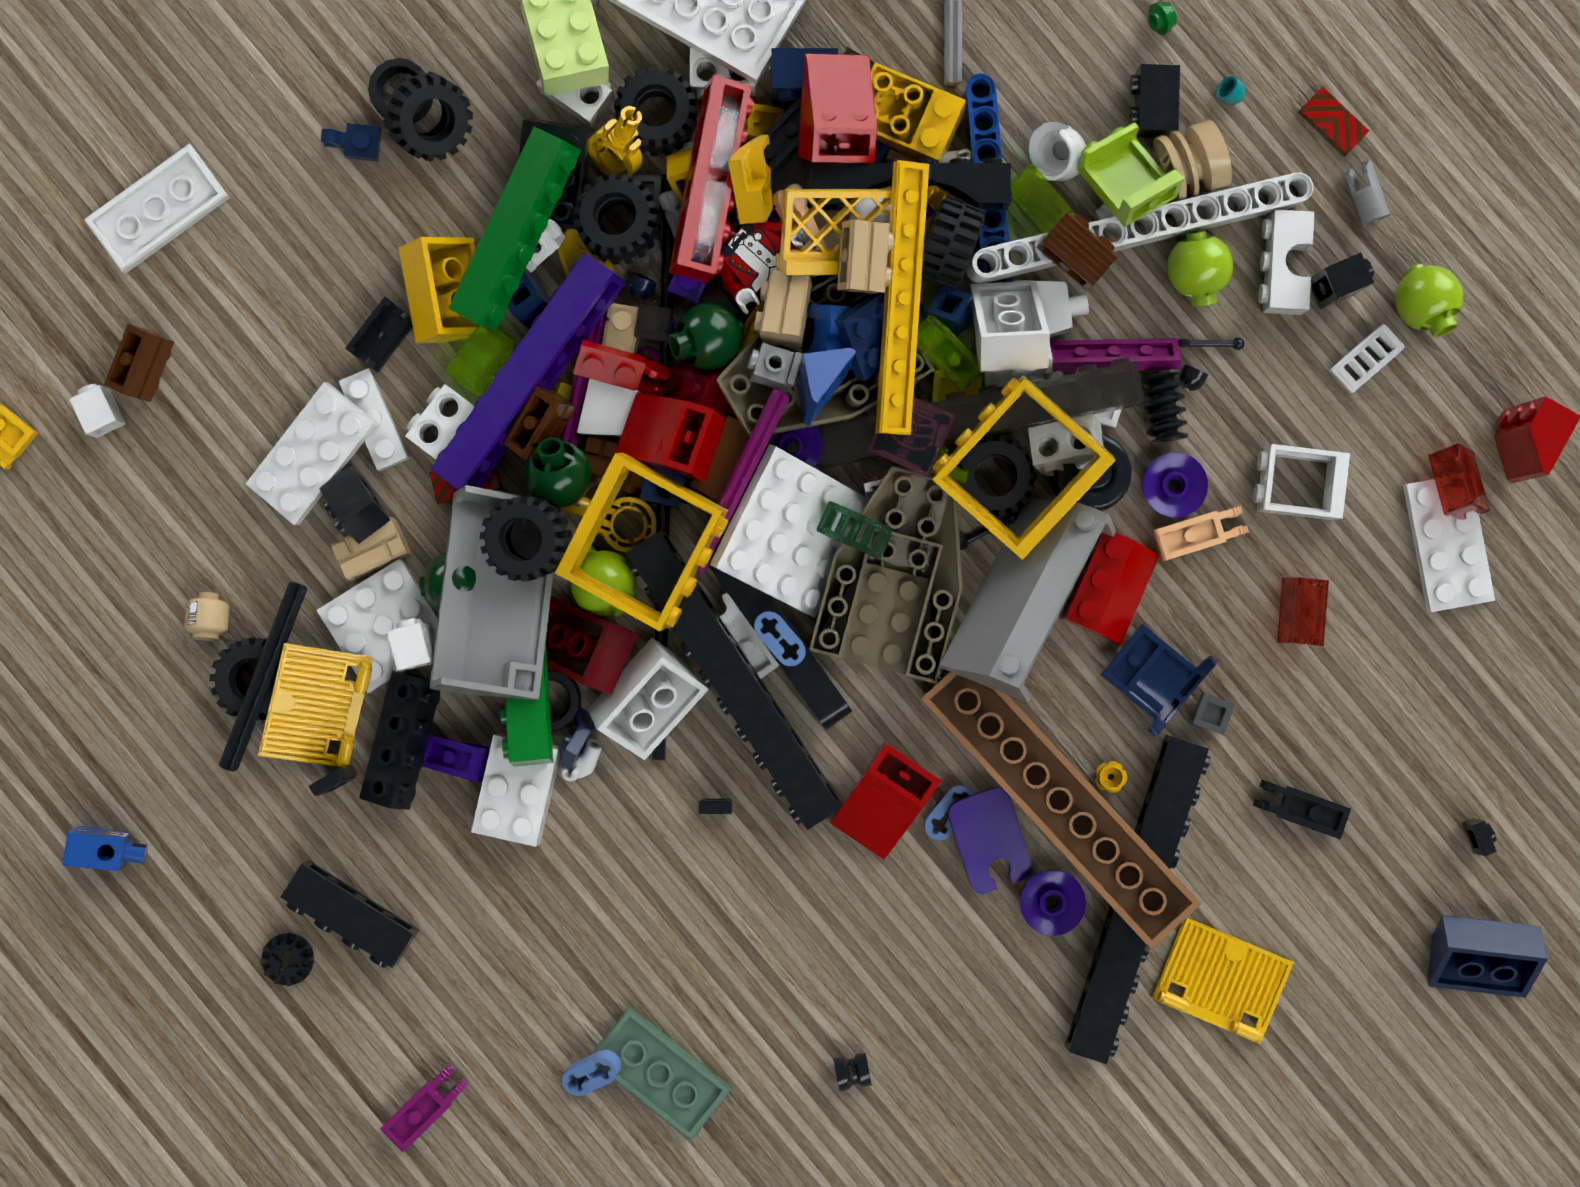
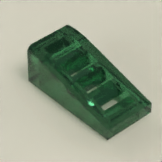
[816,501,894,560]

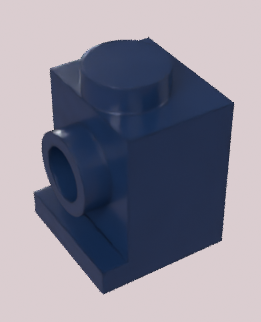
[928,285,973,339]

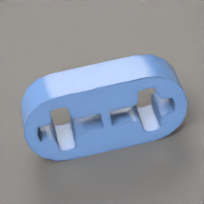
[754,611,806,666]
[924,785,973,840]
[562,1050,621,1096]

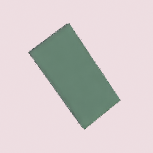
[590,1005,732,1141]

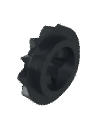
[260,933,314,987]

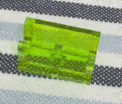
[1011,163,1075,233]

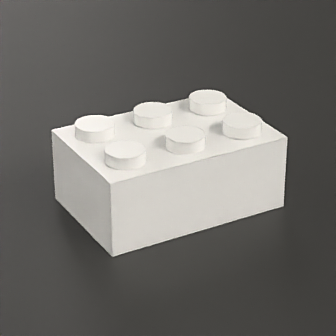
[471,733,561,847]

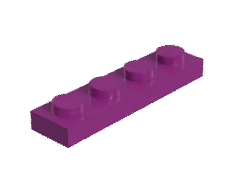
[1050,338,1182,372]

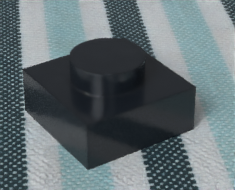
[1462,818,1497,856]

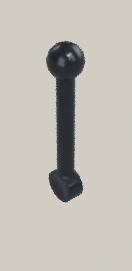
[1178,337,1245,350]
[960,513,1017,550]

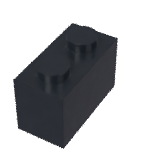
[1129,64,1180,138]
[1311,252,1375,310]
[319,465,390,544]

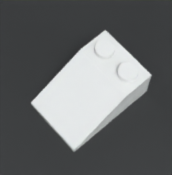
[970,281,1050,373]

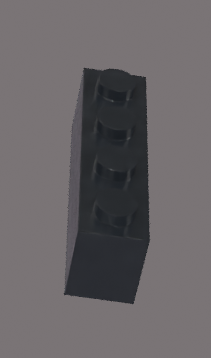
[280,860,419,968]

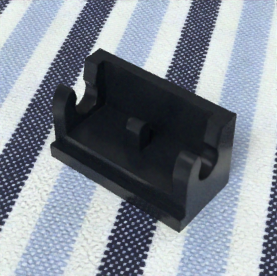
[345,296,413,373]

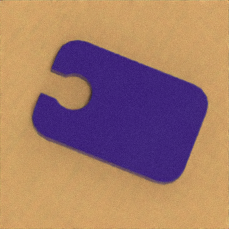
[947,786,1032,894]

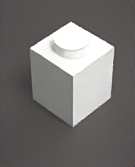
[69,384,126,438]

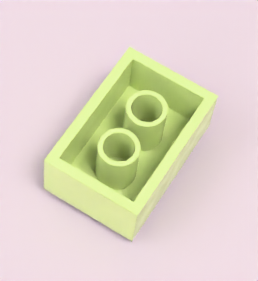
[520,0,609,97]

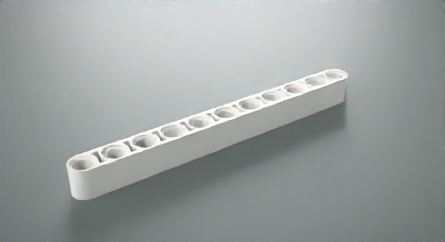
[966,172,1314,284]

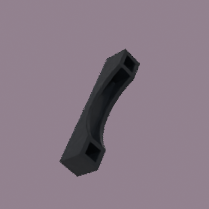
[810,158,1011,211]

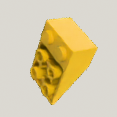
[871,62,966,163]

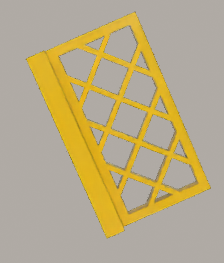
[775,189,892,275]

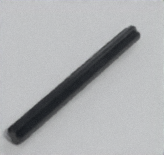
[219,582,307,772]

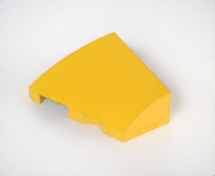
[728,135,773,224]

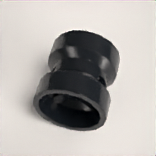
[833,1052,872,1092]

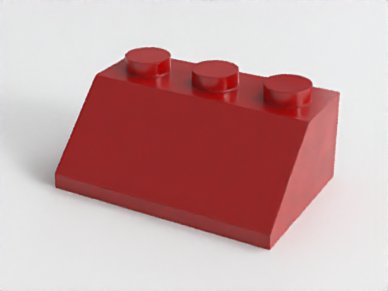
[1494,396,1580,483]
[1061,532,1160,645]

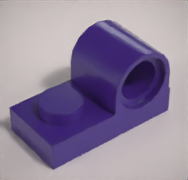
[422,734,490,781]

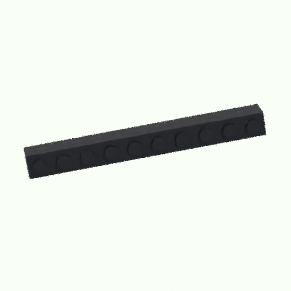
[626,529,842,830]
[1065,735,1211,1064]

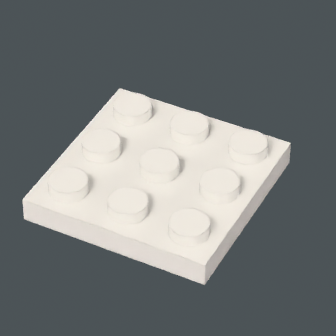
[317,558,438,693]

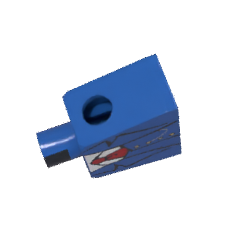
[62,825,148,871]

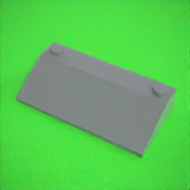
[429,485,561,700]
[939,498,1116,703]

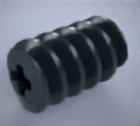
[1141,372,1189,442]

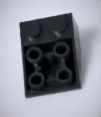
[519,118,594,229]

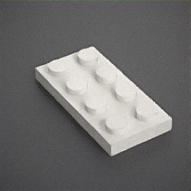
[246,382,377,525]
[1403,472,1495,613]

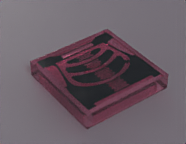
[868,397,957,478]

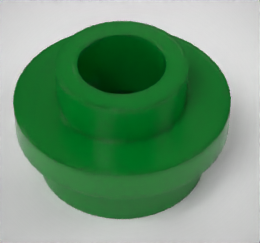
[1147,2,1177,35]

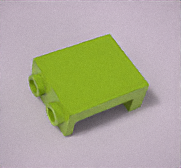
[1077,122,1184,227]

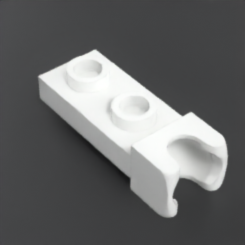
[720,592,779,679]

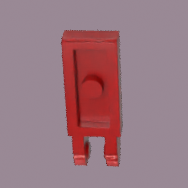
[573,340,671,396]

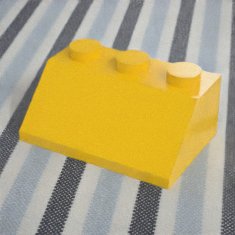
[398,237,491,344]

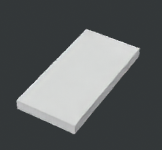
[84,143,230,274]

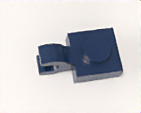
[321,123,382,162]
[559,709,597,771]

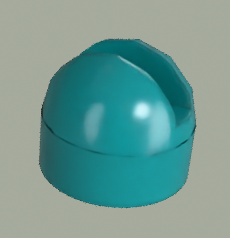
[1216,76,1246,105]

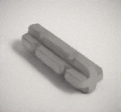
[658,190,681,238]

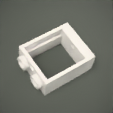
[1253,444,1350,521]

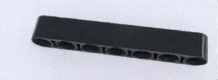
[695,532,853,730]

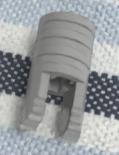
[1344,159,1391,226]

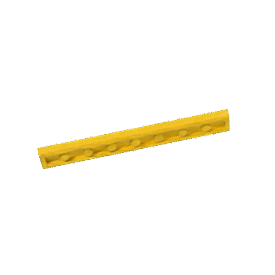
[875,160,929,435]

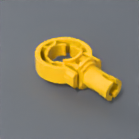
[589,106,642,179]
[564,496,657,552]

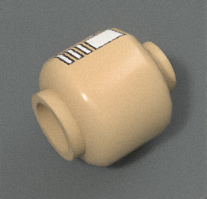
[184,592,230,641]

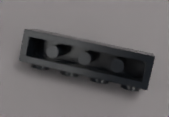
[359,670,441,810]

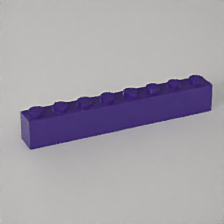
[431,253,626,490]

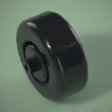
[1049,434,1132,511]

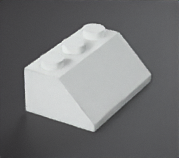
[588,638,709,760]

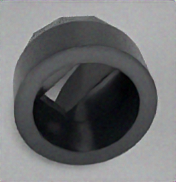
[1179,364,1209,391]

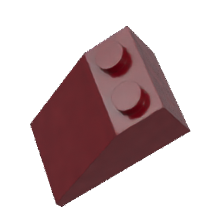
[546,596,638,695]

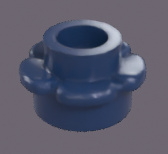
[626,273,657,300]

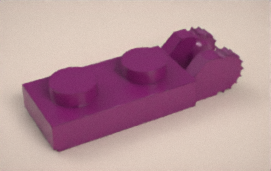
[380,1064,469,1152]

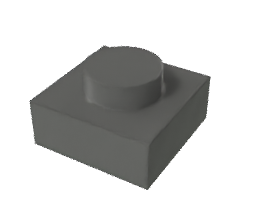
[1190,693,1235,735]

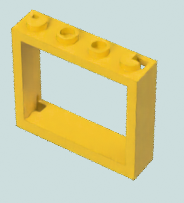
[932,375,1116,560]
[555,453,728,631]

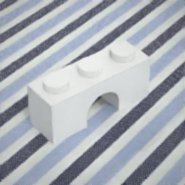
[1258,209,1314,315]

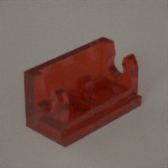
[1428,443,1490,519]
[1277,577,1329,646]

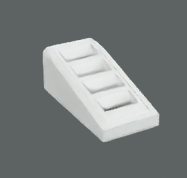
[1329,324,1405,394]

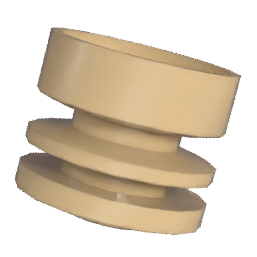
[1153,119,1232,202]

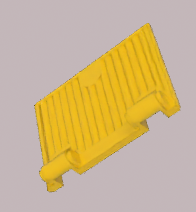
[257,643,373,768]
[1151,917,1294,1044]

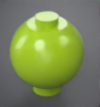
[1167,230,1234,306]
[1395,264,1464,338]
[570,546,637,616]

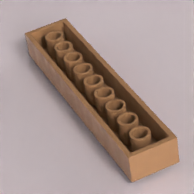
[921,672,1202,950]

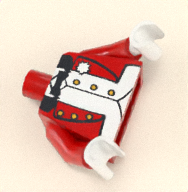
[720,219,812,314]

